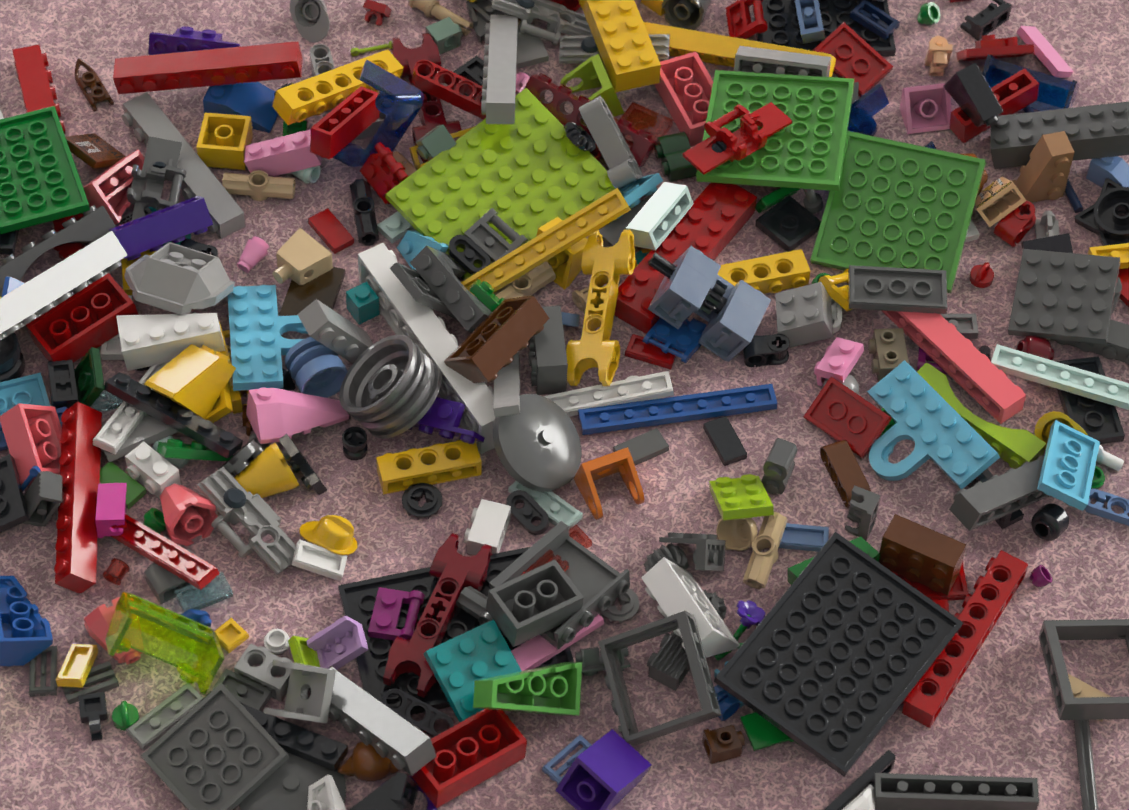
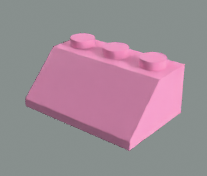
[244,129,321,177]

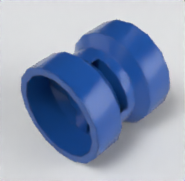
[714,685,740,721]

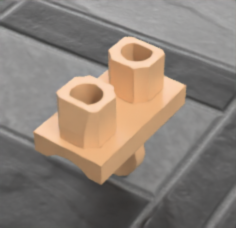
[924,36,953,76]

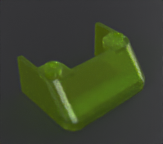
[105,592,224,695]

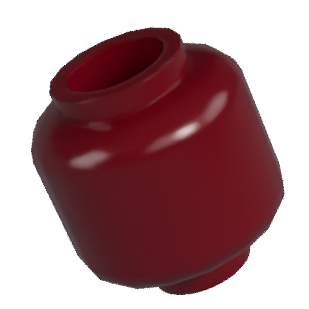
[1016,336,1054,360]

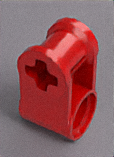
[994,201,1036,247]

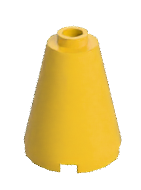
[234,442,300,498]

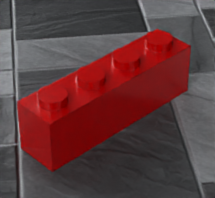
[949,68,1039,144]
[310,86,381,159]

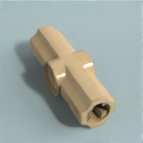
[222,170,296,201]
[494,262,556,299]
[743,512,787,590]

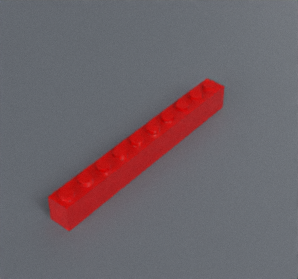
[12,44,84,232]

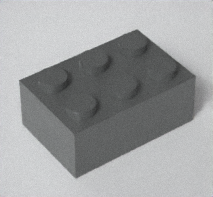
[527,305,568,395]
[486,560,584,647]

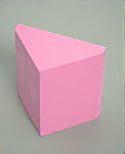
[900,83,951,134]

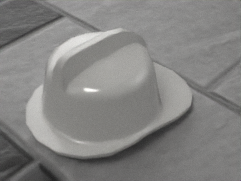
[289,0,330,43]

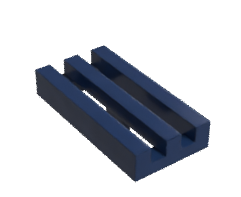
[850,0,900,40]

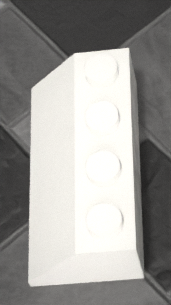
[641,557,740,658]

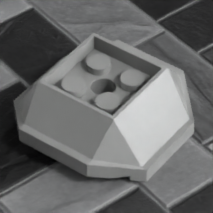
[124,242,235,315]

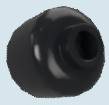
[1031,503,1069,541]

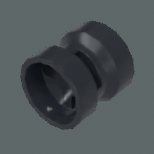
[342,427,368,461]

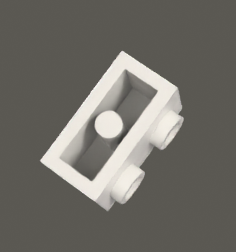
[125,441,181,499]

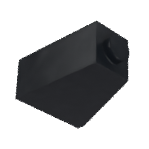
[944,63,1003,127]

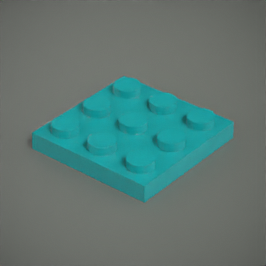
[424,619,521,722]

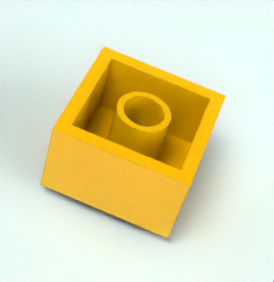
[196,113,253,170]

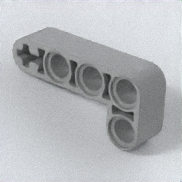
[579,96,643,189]

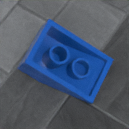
[203,82,279,133]

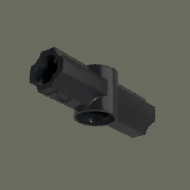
[350,179,379,246]

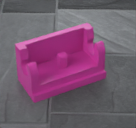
[95,483,127,538]

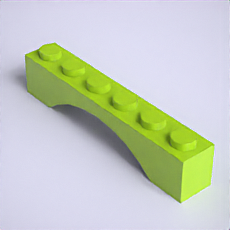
[917,362,1047,469]

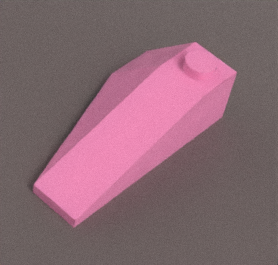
[246,388,349,444]

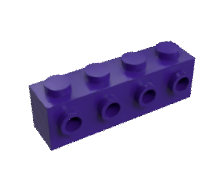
[109,196,213,260]

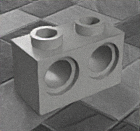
[234,643,292,702]

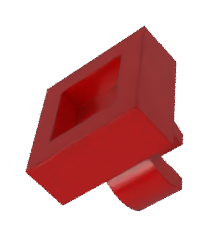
[363,0,391,26]

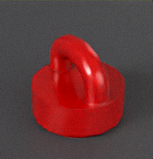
[969,262,994,288]

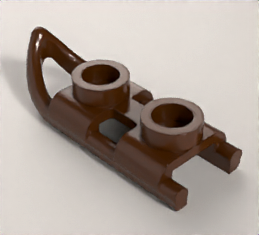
[74,58,114,112]

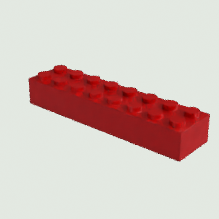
[614,182,757,334]

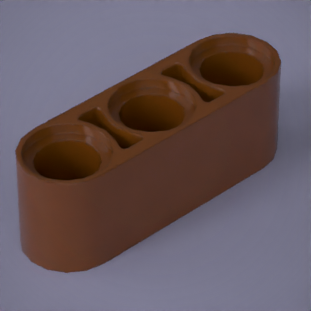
[820,440,871,508]

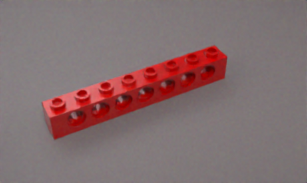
[902,550,1028,728]

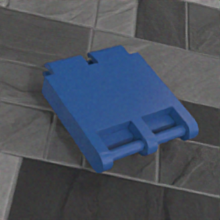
[643,316,707,363]

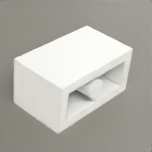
[464,499,511,555]

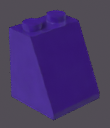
[555,729,652,810]

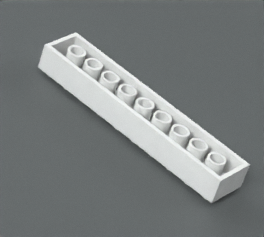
[358,243,495,454]

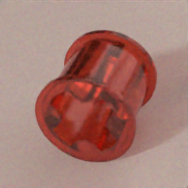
[103,558,130,585]

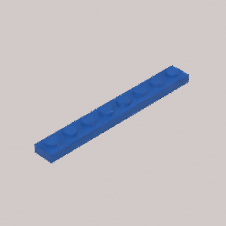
[578,384,778,435]

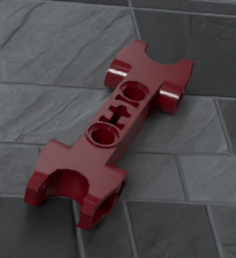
[391,33,462,163]
[383,533,492,698]

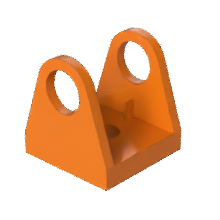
[574,447,644,520]

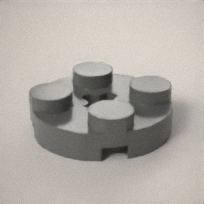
[218,438,264,477]

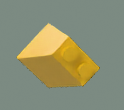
[144,344,236,419]

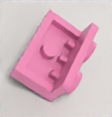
[814,337,864,386]

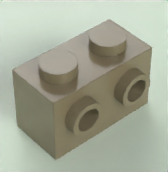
[868,328,909,382]

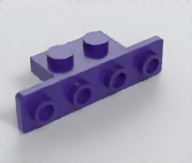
[148,27,240,55]
[408,397,485,444]

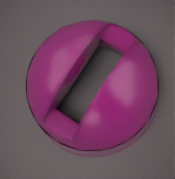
[1030,565,1052,587]

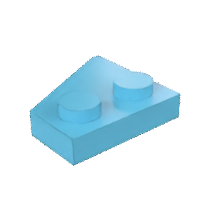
[397,230,449,271]

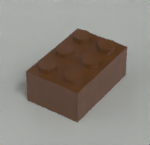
[879,514,967,595]

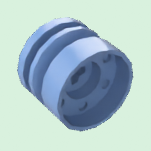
[284,337,348,398]

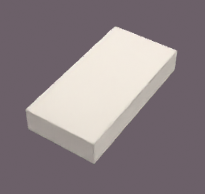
[292,539,347,581]

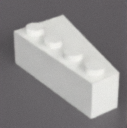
[116,313,225,371]

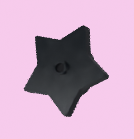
[1075,178,1129,246]

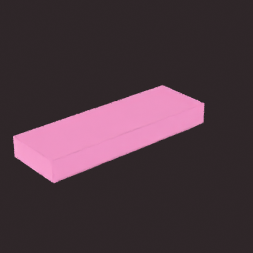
[1017,26,1073,78]

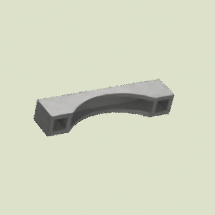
[0,205,116,298]

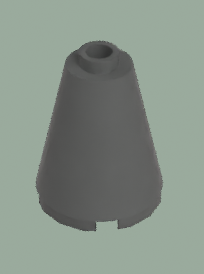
[662,0,711,30]

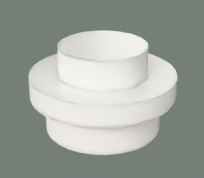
[264,629,290,654]

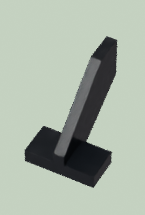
[349,772,419,810]

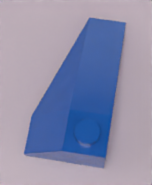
[0,576,53,667]

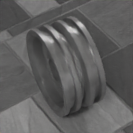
[339,335,442,439]

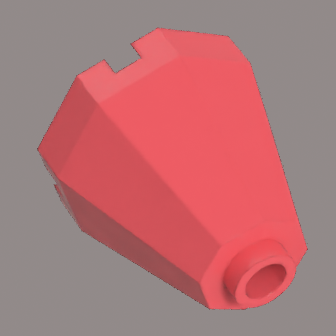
[160,483,218,546]
[84,596,143,664]

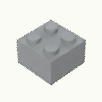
[775,282,833,348]

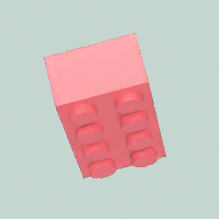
[654,52,713,147]

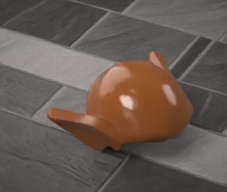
[337,741,403,782]

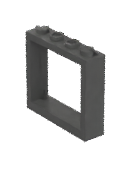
[598,611,722,746]
[1038,619,1129,720]

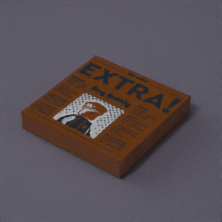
[66,133,126,169]

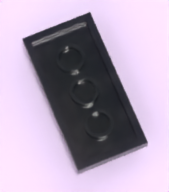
[1055,356,1125,444]

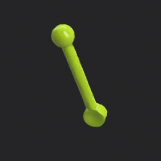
[350,41,392,57]

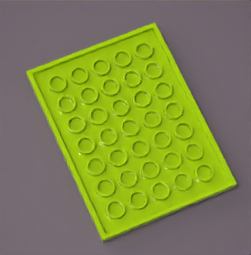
[385,88,620,280]

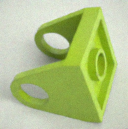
[560,54,624,117]

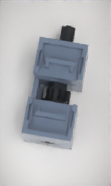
[648,246,771,362]

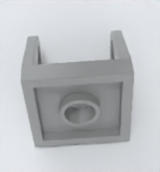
[264,660,336,723]

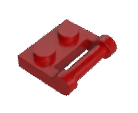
[725,0,768,39]

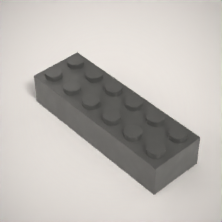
[990,101,1129,169]

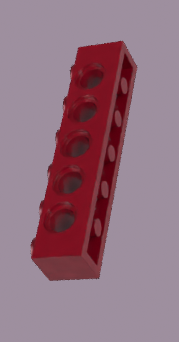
[524,73,657,167]

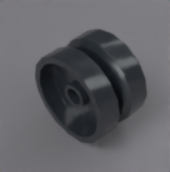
[0,333,26,382]

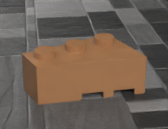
[1012,131,1074,203]

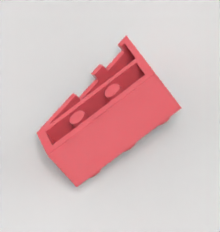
[83,149,145,225]

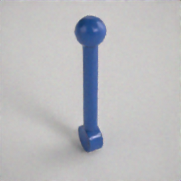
[21,466,41,491]

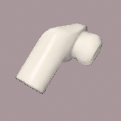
[1096,445,1124,471]

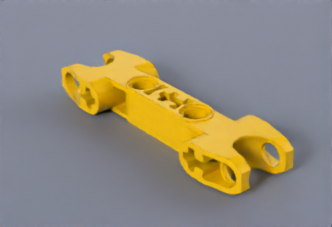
[566,230,636,386]

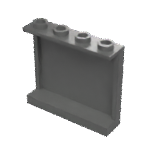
[489,521,630,650]

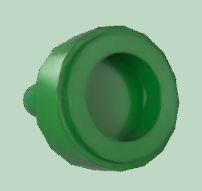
[917,2,940,25]
[143,508,167,534]
[112,701,139,731]

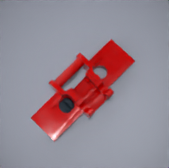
[683,102,792,175]

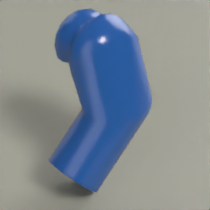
[171,609,212,632]

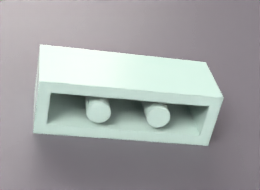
[626,182,694,250]

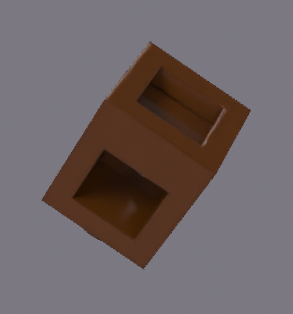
[702,724,745,764]

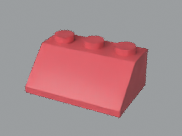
[0,404,62,486]

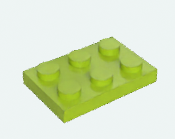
[709,474,774,520]

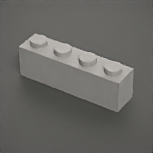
[734,46,831,77]
[297,299,373,363]

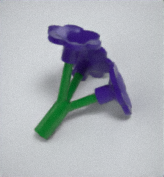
[714,601,766,661]

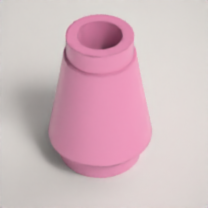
[237,236,269,273]

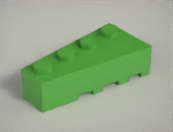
[473,662,582,716]

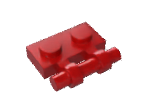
[360,142,409,204]

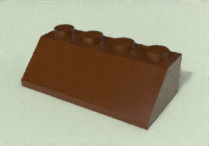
[444,295,550,383]

